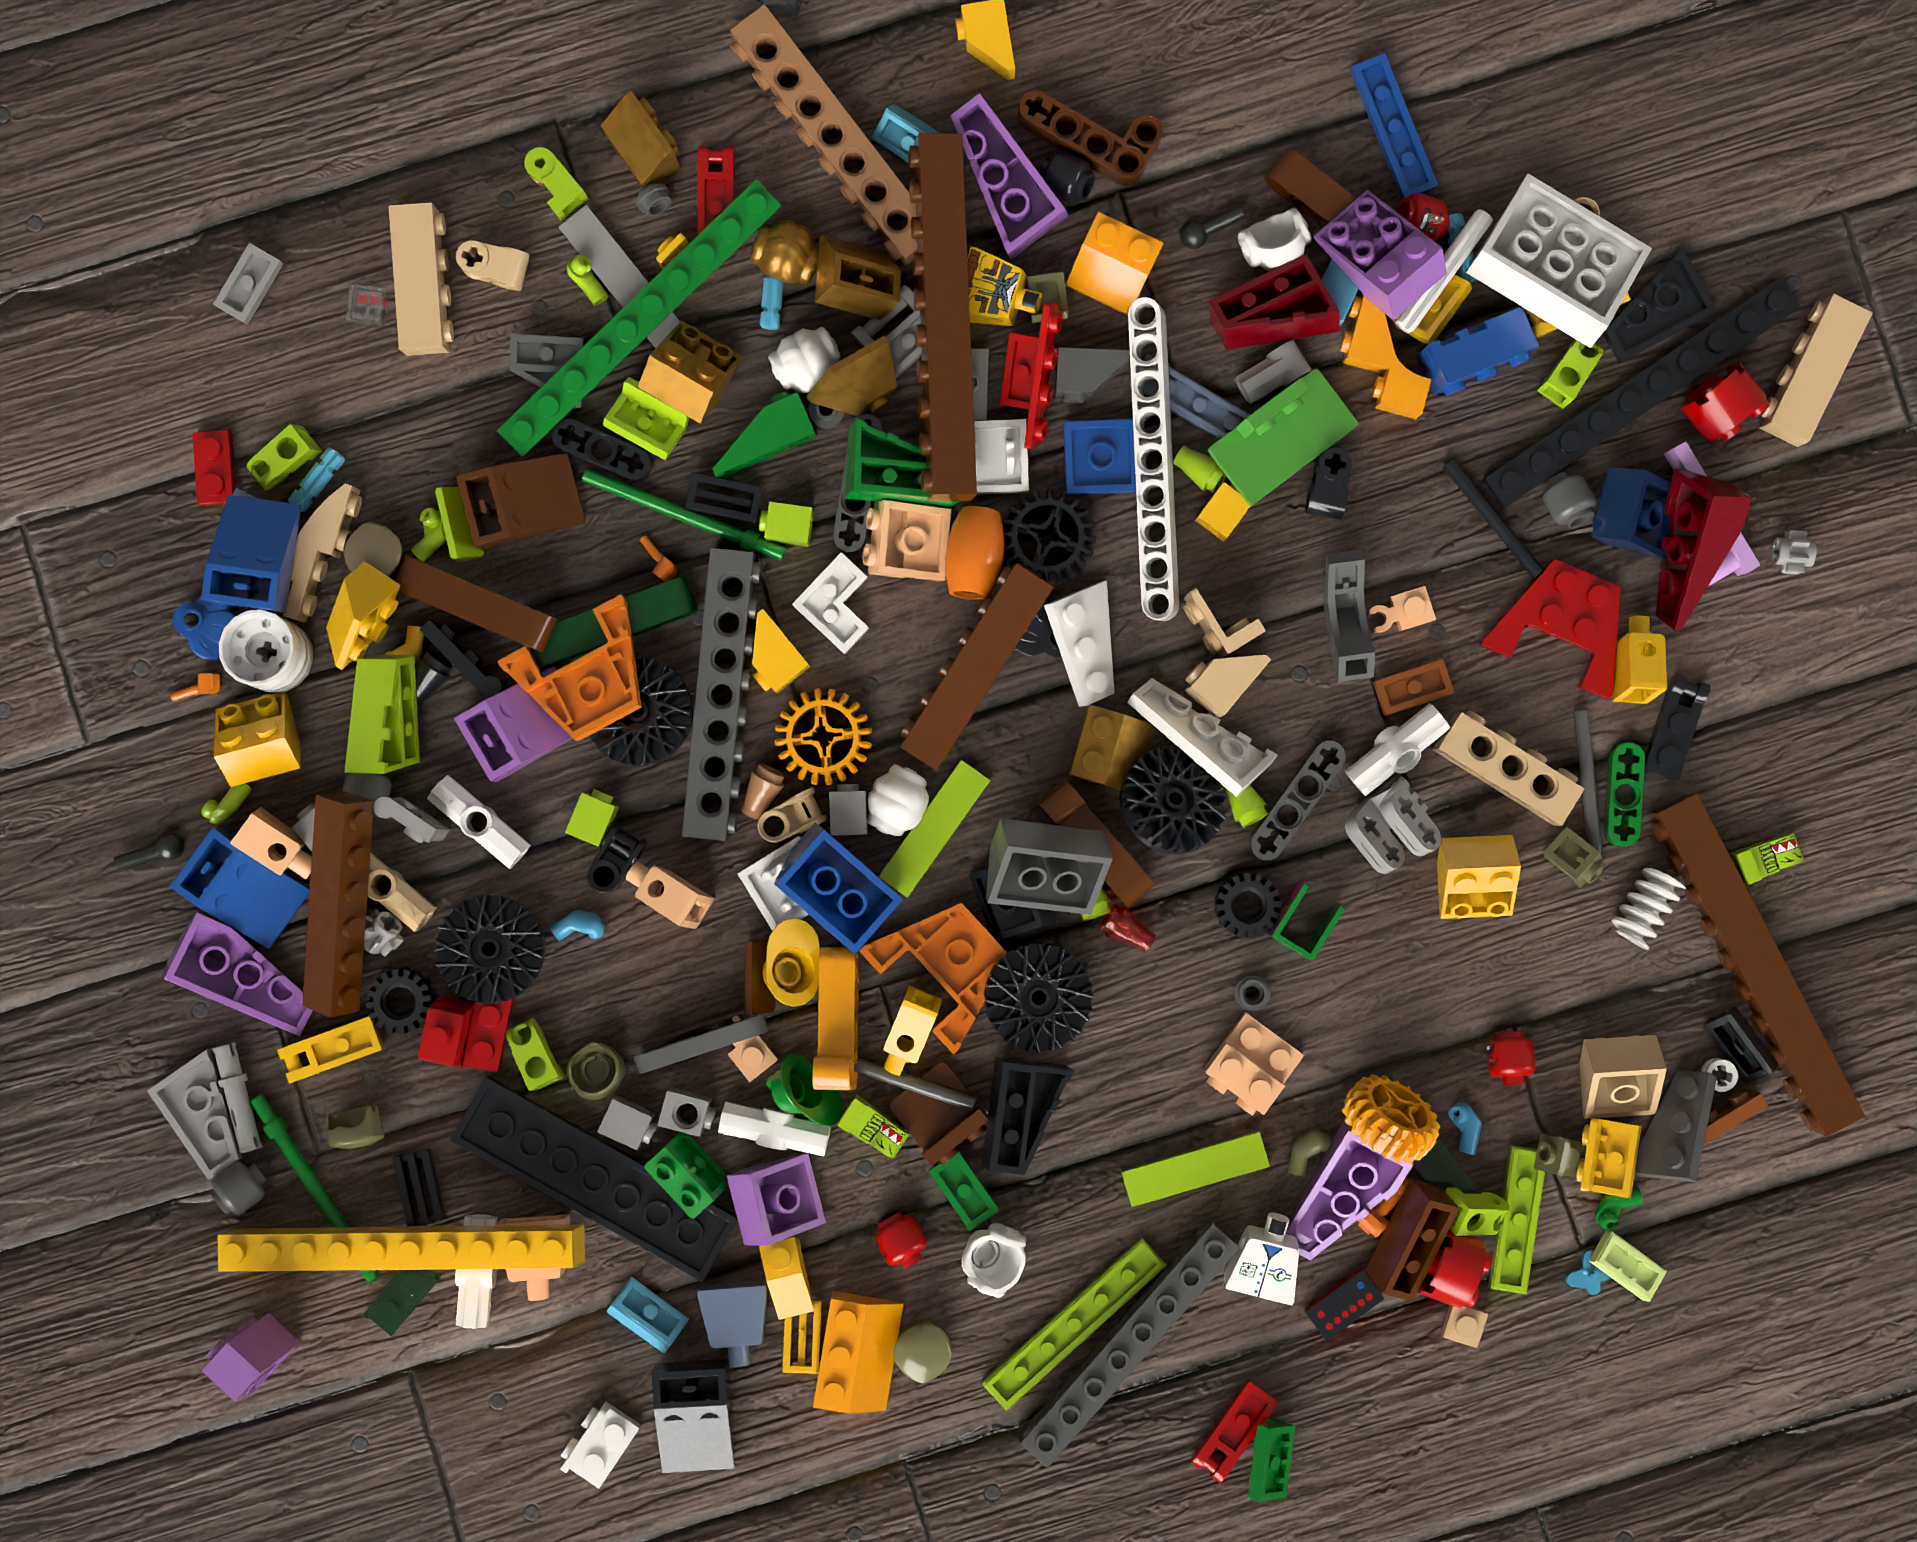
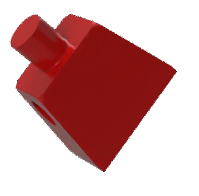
[418,995,475,1069]

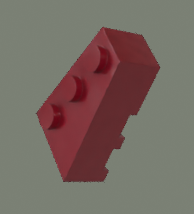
[1208,254,1340,350]

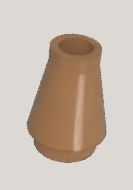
[741,764,785,820]

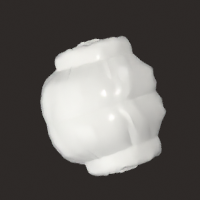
[1238,208,1311,272]
[768,327,841,393]
[867,764,929,836]
[962,1222,1027,1298]

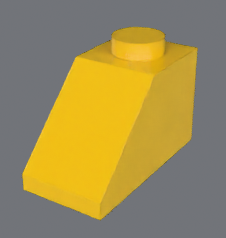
[955,0,1015,80]
[752,609,811,694]
[759,1237,815,1320]

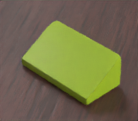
[435,487,484,562]

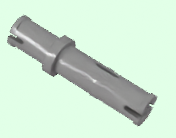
[212,1042,263,1153]

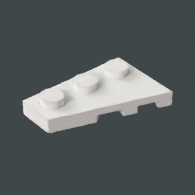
[1044,580,1114,707]

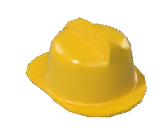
[762,918,820,1007]

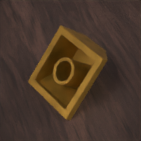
[806,336,897,416]

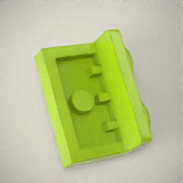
[603,377,689,461]

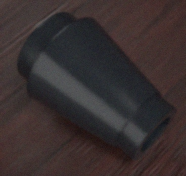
[415,650,453,706]

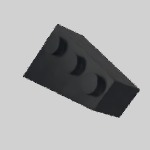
[982,1057,1074,1175]

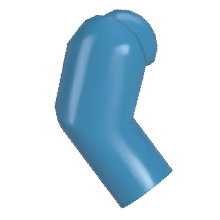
[550,910,606,941]
[1448,1102,1482,1155]

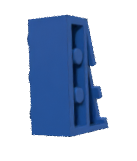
[1416,307,1539,397]

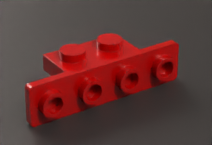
[1000,301,1063,449]

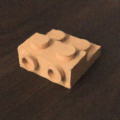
[863,500,951,581]
[1203,1012,1304,1116]

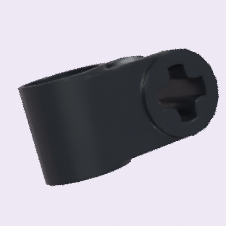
[1305,448,1351,520]
[587,823,648,893]

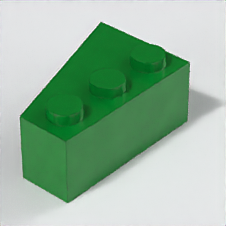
[845,418,959,508]

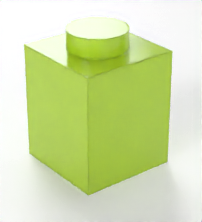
[759,502,814,547]
[565,789,620,847]

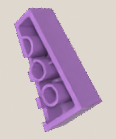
[950,93,1068,260]
[201,1313,300,1401]

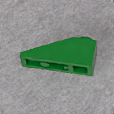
[713,391,816,479]

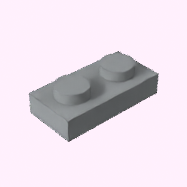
[213,243,284,325]

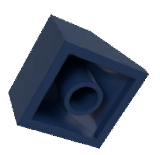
[1591,467,1671,559]

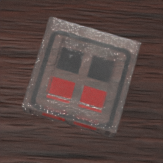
[346,284,388,326]

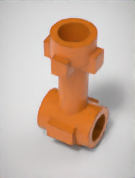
[1357,1178,1410,1238]

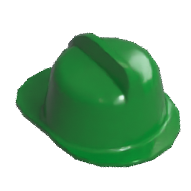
[766,1053,843,1127]

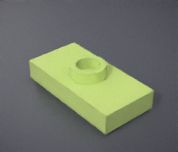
[1589,1231,1667,1302]

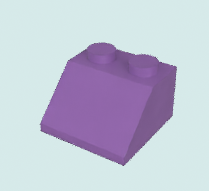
[727,1153,826,1245]

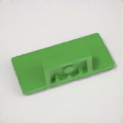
[1208,369,1358,506]

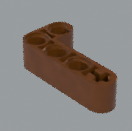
[1018,90,1163,186]
[1036,779,1155,909]

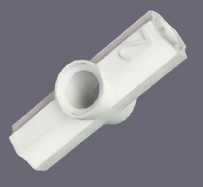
[1345,703,1451,796]
[427,775,531,869]
[718,1101,831,1156]
[455,1214,498,1329]

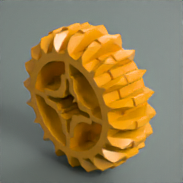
[775,688,872,785]
[1342,1074,1440,1164]

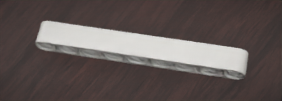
[1128,297,1179,621]

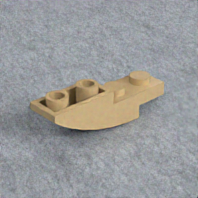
[283,484,362,623]

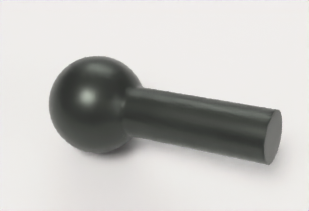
[1180,205,1246,249]
[113,832,184,871]

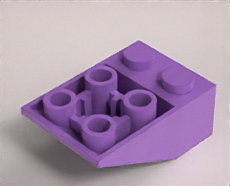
[1314,190,1447,320]
[454,666,573,782]

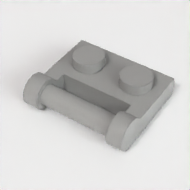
[851,285,922,379]
[374,797,451,843]

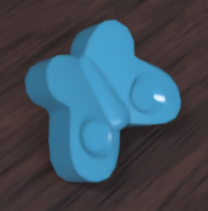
[1565,1248,1610,1295]

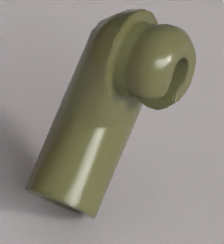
[1288,1130,1332,1176]

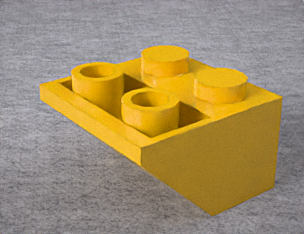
[326,561,400,670]
[214,692,301,787]
[1437,835,1521,919]

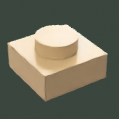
[1440,1305,1488,1348]

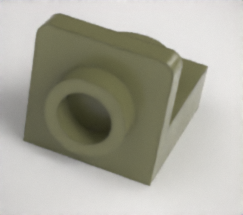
[1543,826,1604,888]
[1534,1133,1583,1178]

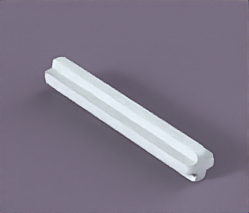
[1396,209,1493,333]

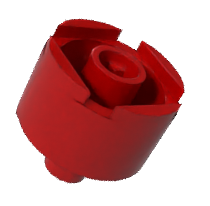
[1679,361,1770,443]
[1417,1230,1492,1308]

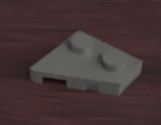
[509,334,584,408]

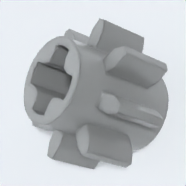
[1772,530,1817,575]
[364,909,404,956]

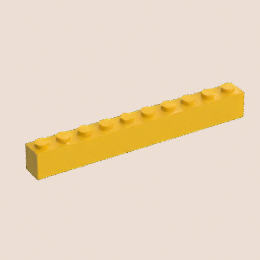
[218,1224,585,1272]

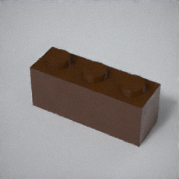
[1365,1178,1460,1301]

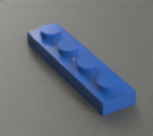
[1350,53,1438,200]

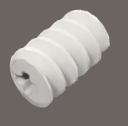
[1611,868,1686,950]

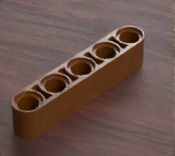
[1264,148,1357,228]
[393,555,557,653]

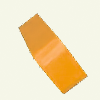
[813,947,859,1090]

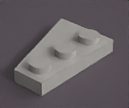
[147,1048,242,1180]

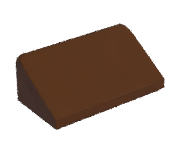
[745,940,775,1015]

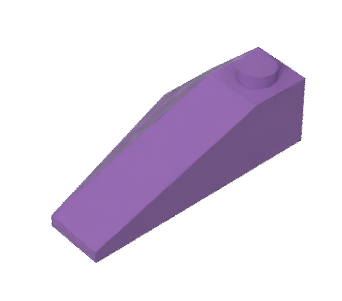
[162,912,313,1036]
[1286,1120,1414,1260]

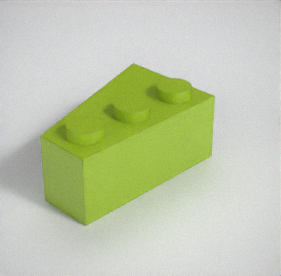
[344,654,420,774]

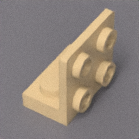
[1183,588,1266,658]

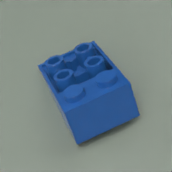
[201,495,302,613]
[170,827,310,949]

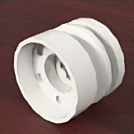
[219,609,313,693]

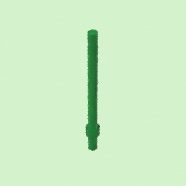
[582,468,786,561]
[250,1094,380,1283]

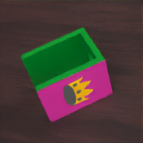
[1266,881,1346,961]

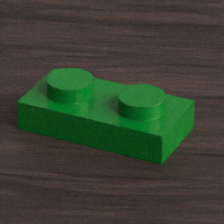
[929,1149,999,1231]

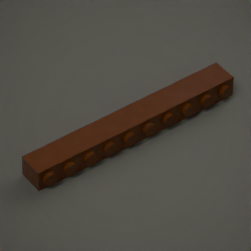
[908,133,977,501]
[1649,793,1866,1136]

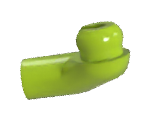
[201,783,252,824]

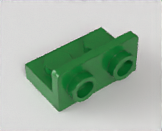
[644,1132,729,1219]
[1248,1417,1296,1502]

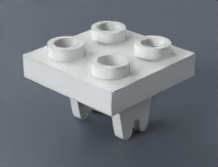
[974,419,1029,495]
[738,836,809,931]

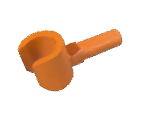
[639,535,677,582]
[170,673,220,701]

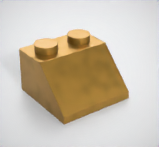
[1068,705,1156,790]

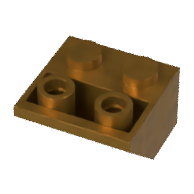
[601,91,681,188]
[815,235,901,321]
[638,320,743,424]

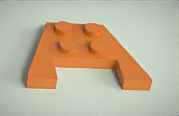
[497,594,642,741]
[859,902,1007,1055]

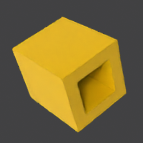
[1195,482,1250,542]

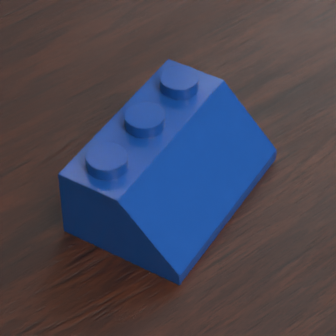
[774,823,903,954]

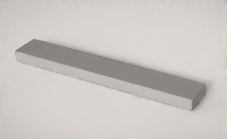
[558,205,680,349]

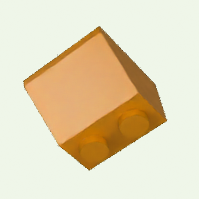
[1065,212,1163,316]

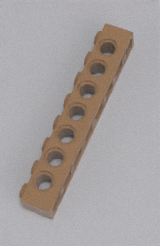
[730,4,918,266]

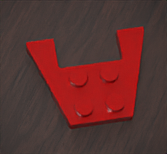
[1479,559,1621,700]

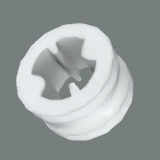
[1701,1058,1738,1092]

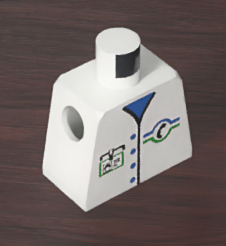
[1224,1212,1299,1306]

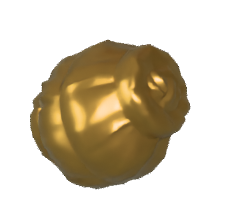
[749,220,819,285]

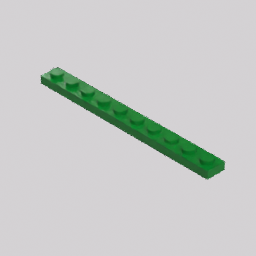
[497,179,781,457]

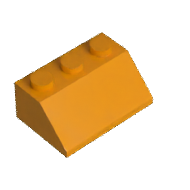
[813,1291,904,1413]

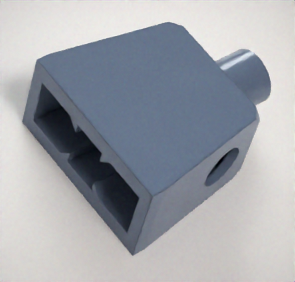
[697,1279,769,1367]

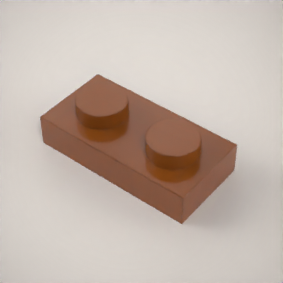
[1373,659,1455,716]
[1704,1089,1769,1144]

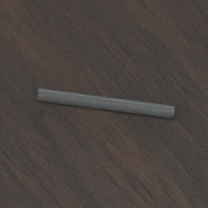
[1574,710,1603,853]
[854,1058,977,1112]

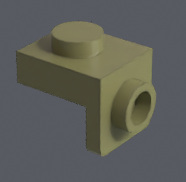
[1028,270,1069,323]

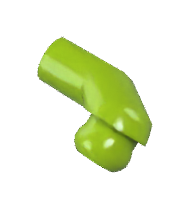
[566,255,609,306]
[411,507,446,563]

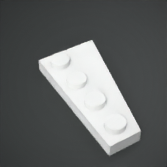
[1127,678,1278,797]

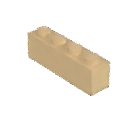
[389,202,454,356]
[1759,294,1873,447]

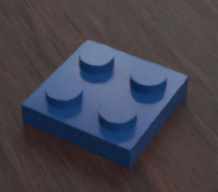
[1063,419,1136,495]

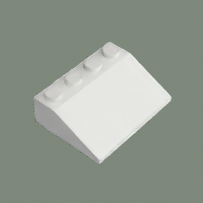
[1466,174,1652,348]

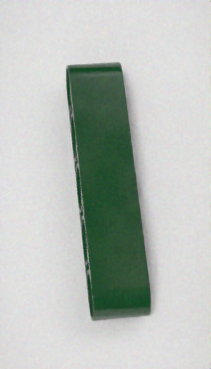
[524,576,699,670]

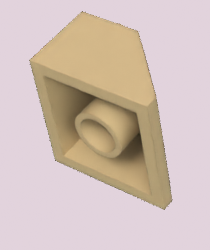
[1184,655,1271,718]
[1579,1035,1667,1119]

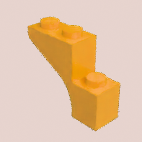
[1339,293,1431,420]

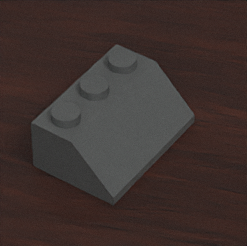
[986,818,1113,915]

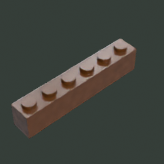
[900,562,1055,770]
[302,791,374,1018]

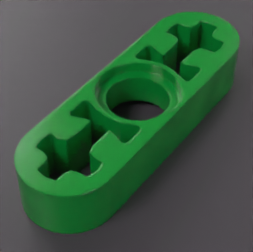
[1604,742,1645,847]

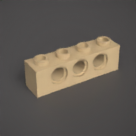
[1432,710,1584,826]

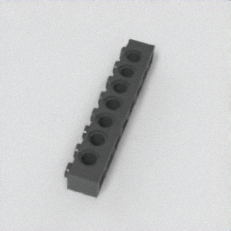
[682,548,762,841]
[1019,1217,1240,1468]

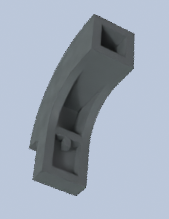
[1322,550,1375,682]

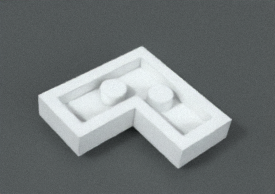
[792,552,869,654]

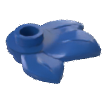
[173,596,236,660]

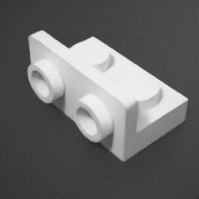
[560,1401,641,1489]

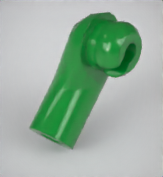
[1595,1187,1642,1231]

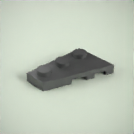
[1634,1071,1717,1182]

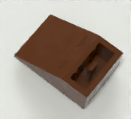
[456,453,586,551]

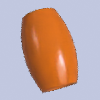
[945,506,1005,600]

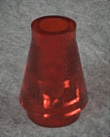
[1100,904,1156,952]

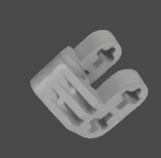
[1345,775,1441,874]

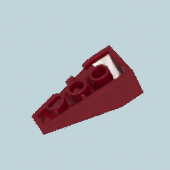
[1656,469,1752,631]

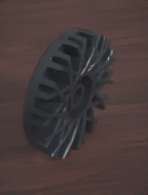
[590,657,693,766]
[1119,746,1228,855]
[434,894,545,1004]
[984,942,1094,1052]

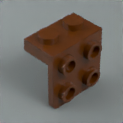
[890,1062,989,1166]

